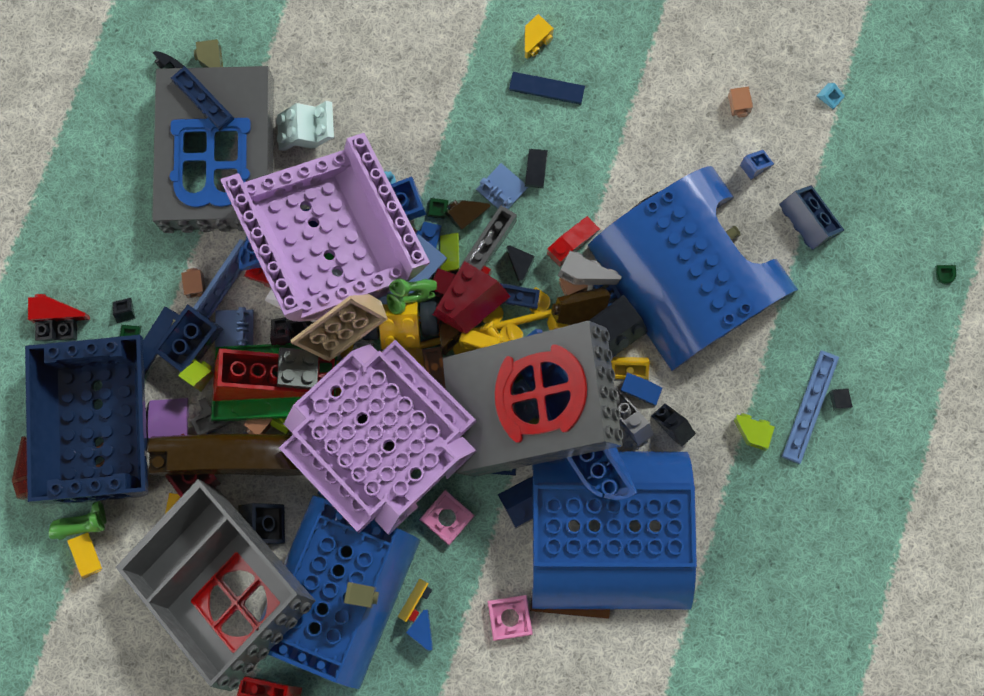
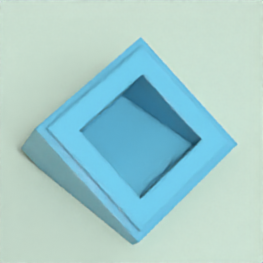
[817,83,845,110]

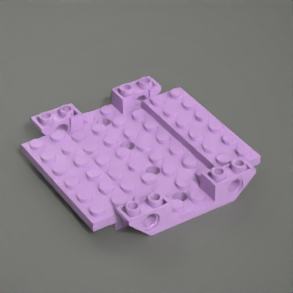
[279,340,476,535]

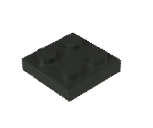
[277,347,319,390]

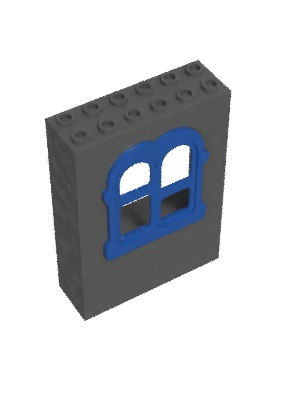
[152,66,274,233]

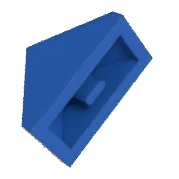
[740,150,774,180]
[406,609,433,650]

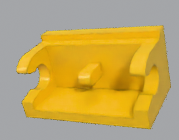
[67,532,102,579]

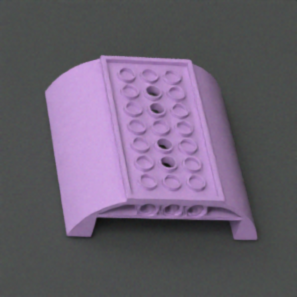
[220,133,430,322]

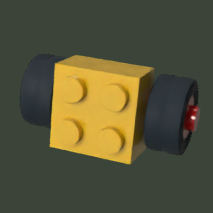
[362,301,440,350]

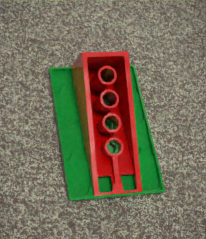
[211,343,337,421]

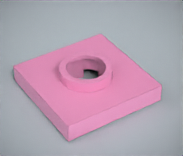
[419,490,475,545]
[487,595,533,641]

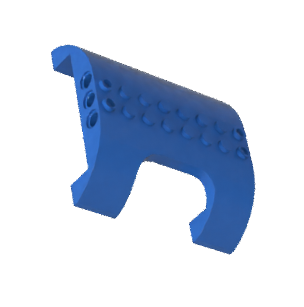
[588,166,798,371]

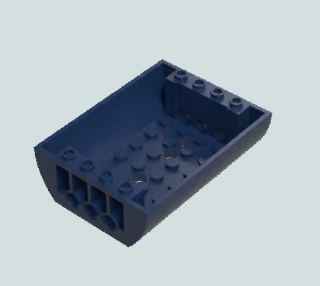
[25,335,148,504]

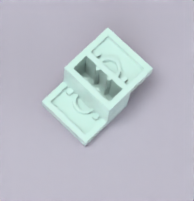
[276,101,334,151]

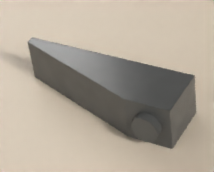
[460,205,517,270]

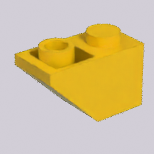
[525,14,554,59]

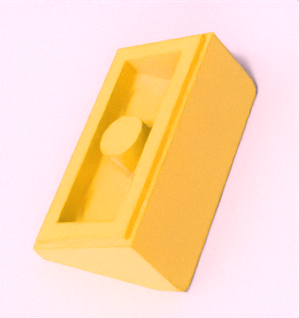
[459,330,500,350]
[611,357,650,380]

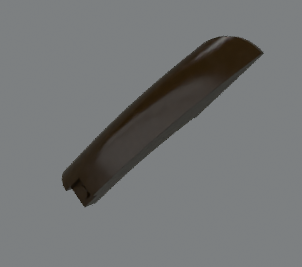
[147,434,304,476]

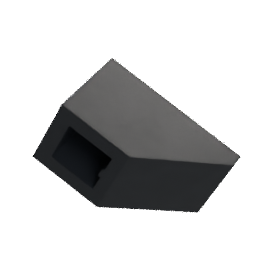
[651,403,696,446]

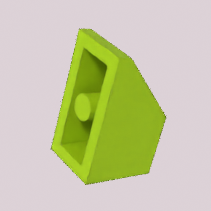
[178,360,214,392]

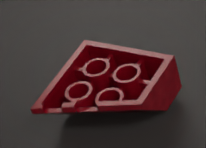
[432,261,511,335]

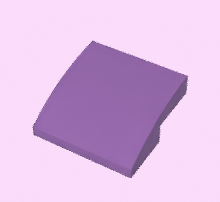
[148,398,189,438]

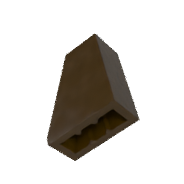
[551,287,611,325]

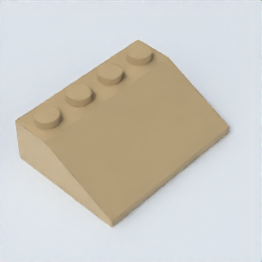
[291,294,388,362]

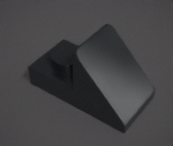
[270,317,293,346]

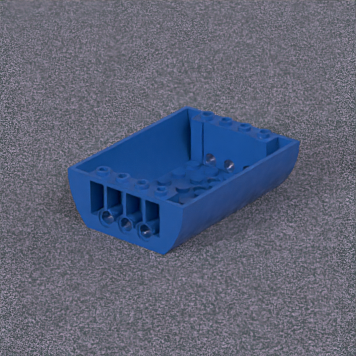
[259,495,421,689]

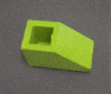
[734,413,775,451]

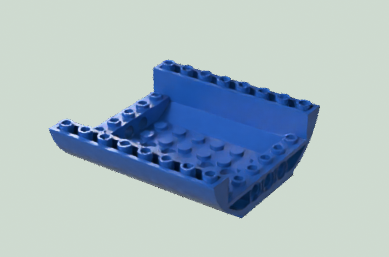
[532,451,697,610]

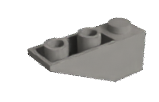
[557,251,622,285]
[615,386,654,446]

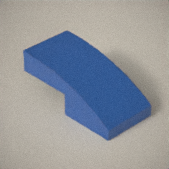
[620,372,662,406]

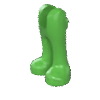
[387,279,437,314]
[48,501,107,540]

